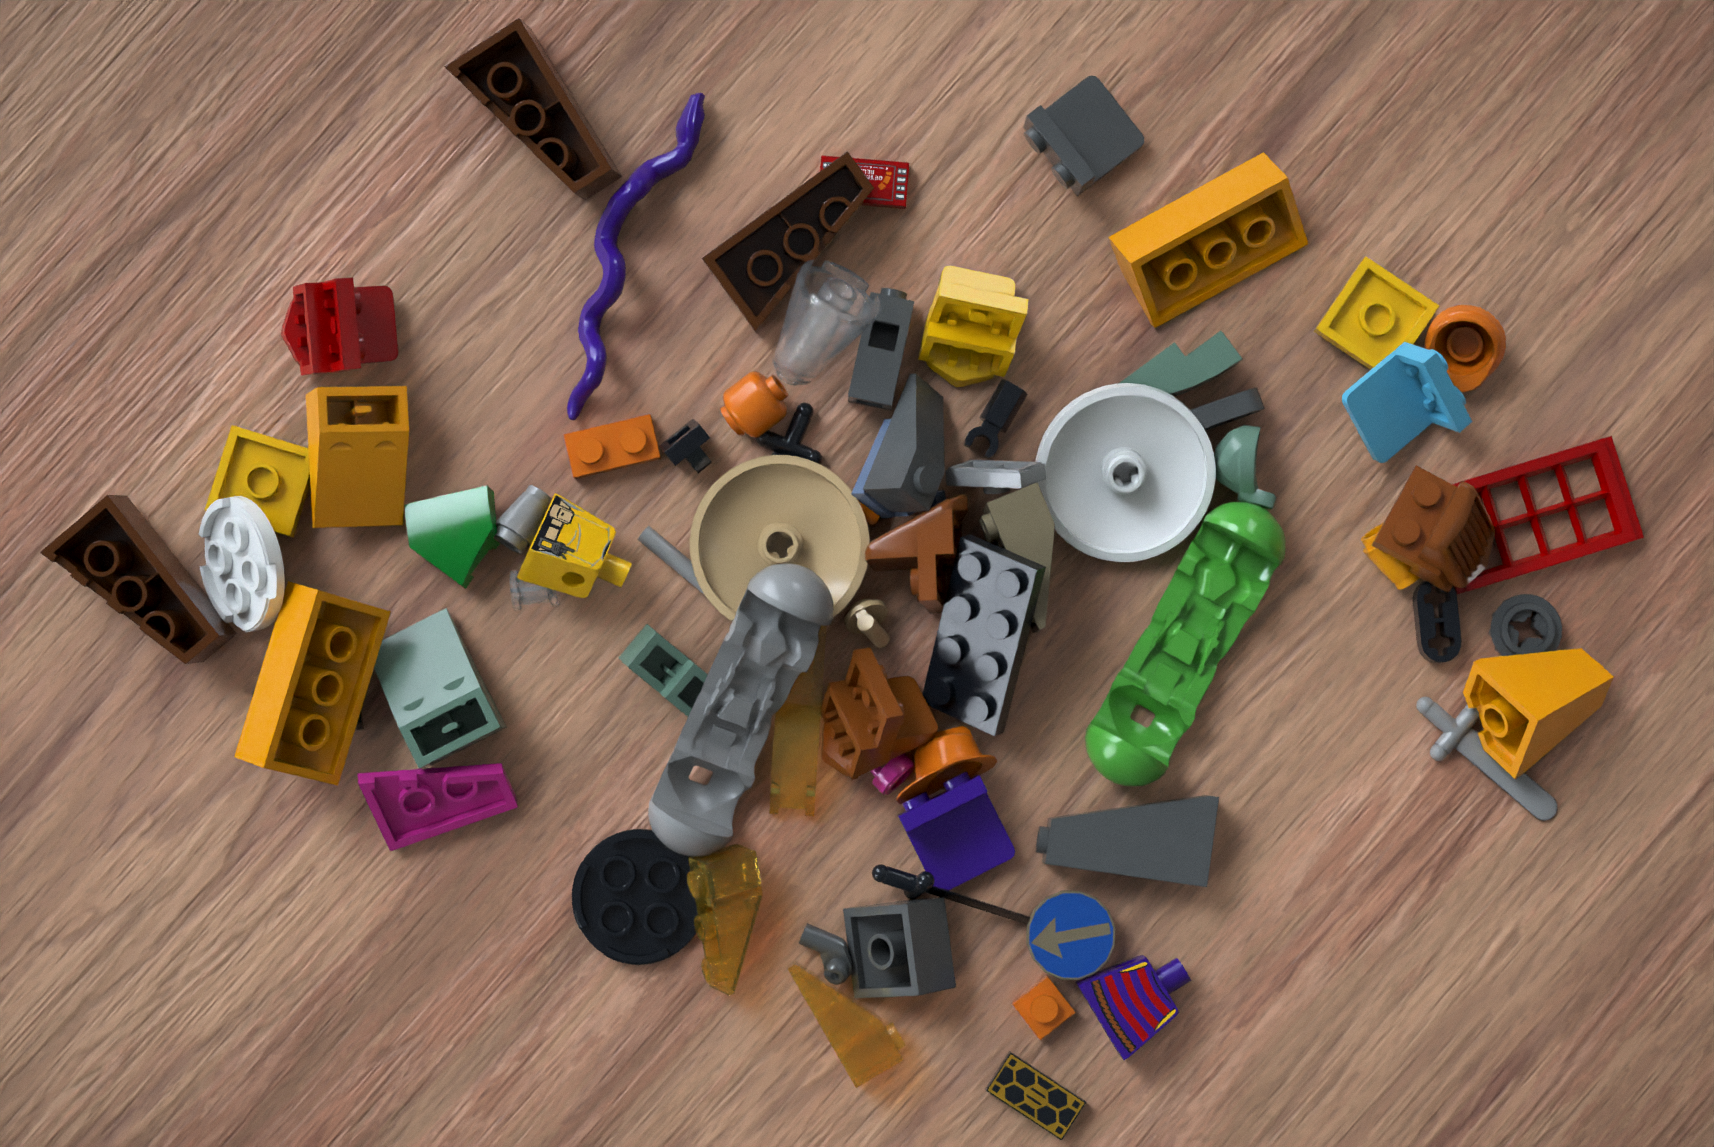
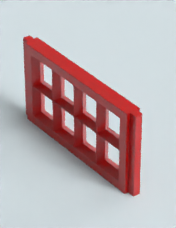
[1452,436,1644,595]

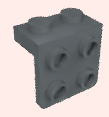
[1023,76,1144,197]

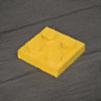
[1313,256,1439,370]
[205,425,310,537]

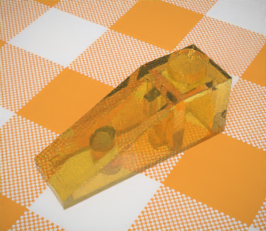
[788,961,906,1088]

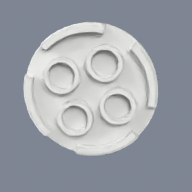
[199,496,285,632]

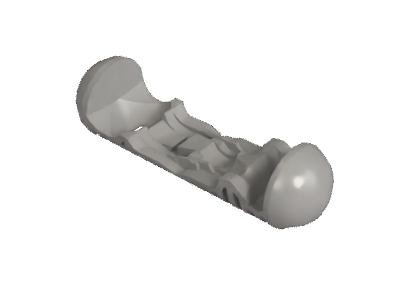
[648,563,834,856]

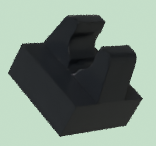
[659,419,712,474]

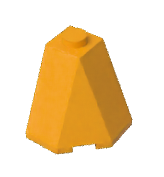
[1463,648,1614,779]

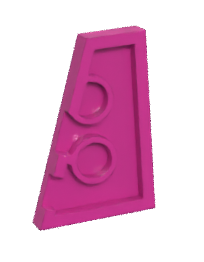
[357,763,518,851]

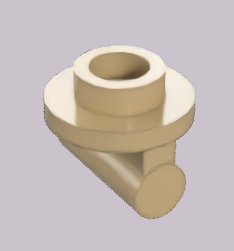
[844,598,890,648]

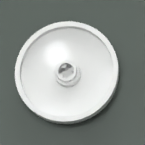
[1036,383,1216,562]

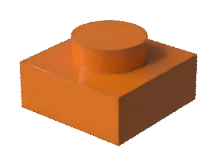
[1012,975,1076,1040]

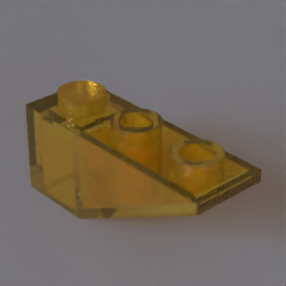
[687,844,763,995]

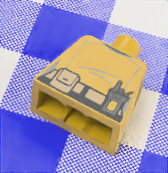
[517,493,632,598]

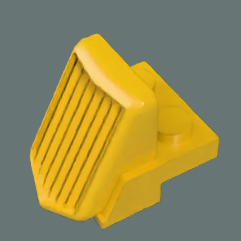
[918,266,1029,387]

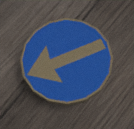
[1026,890,1115,980]

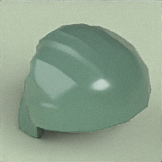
[1214,425,1277,510]

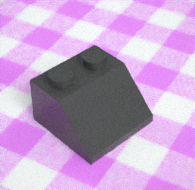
[843,897,956,998]

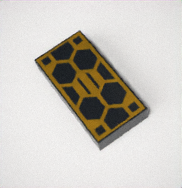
[985,1051,1086,1140]

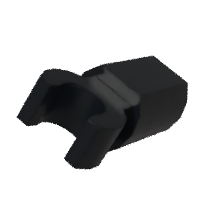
[964,379,1028,460]

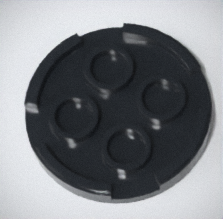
[572,829,707,965]

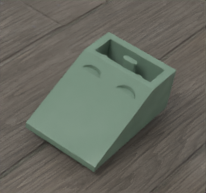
[374,608,507,769]

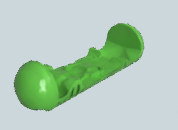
[1085,502,1286,786]

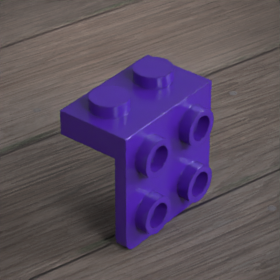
[898,771,1015,890]

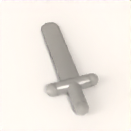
[1416,697,1557,821]

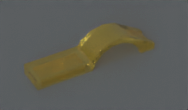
[769,625,827,817]

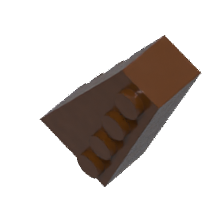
[444,18,622,200]
[702,151,874,332]
[40,495,237,664]

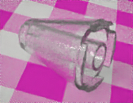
[772,260,881,386]

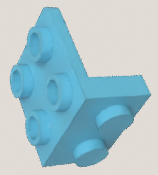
[1342,342,1472,463]

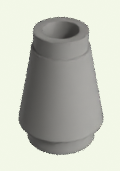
[494,485,552,554]

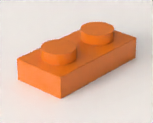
[563,414,661,479]

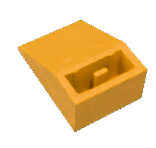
[306,386,409,528]

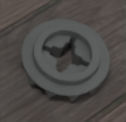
[1489,594,1562,656]

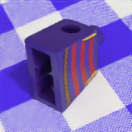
[1075,955,1191,1060]

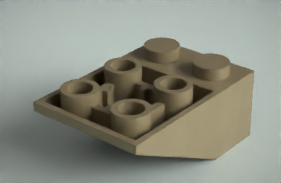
[979,482,1055,633]

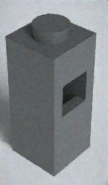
[848,288,914,411]

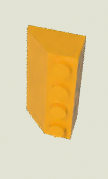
[1108,152,1308,328]
[234,581,391,786]

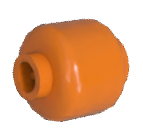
[720,371,789,438]

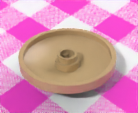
[690,455,870,621]

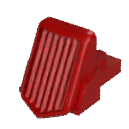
[281,277,398,376]

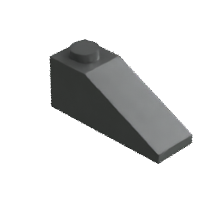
[863,374,945,512]

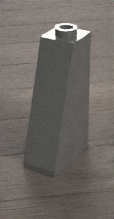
[1036,795,1219,887]

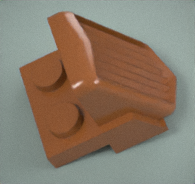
[1372,465,1495,593]
[865,494,968,614]
[820,647,938,780]

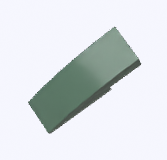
[1118,331,1242,396]
[618,624,708,716]

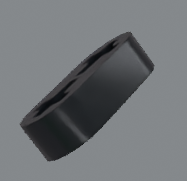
[1412,581,1462,663]

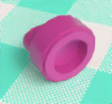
[870,753,915,795]

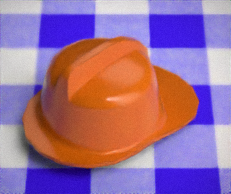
[896,726,997,804]

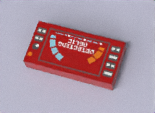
[820,155,909,209]

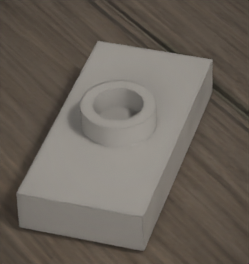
[945,460,1046,494]

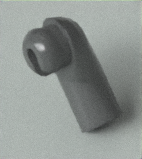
[798,923,853,985]

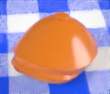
[1425,305,1506,393]

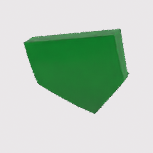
[404,485,500,589]

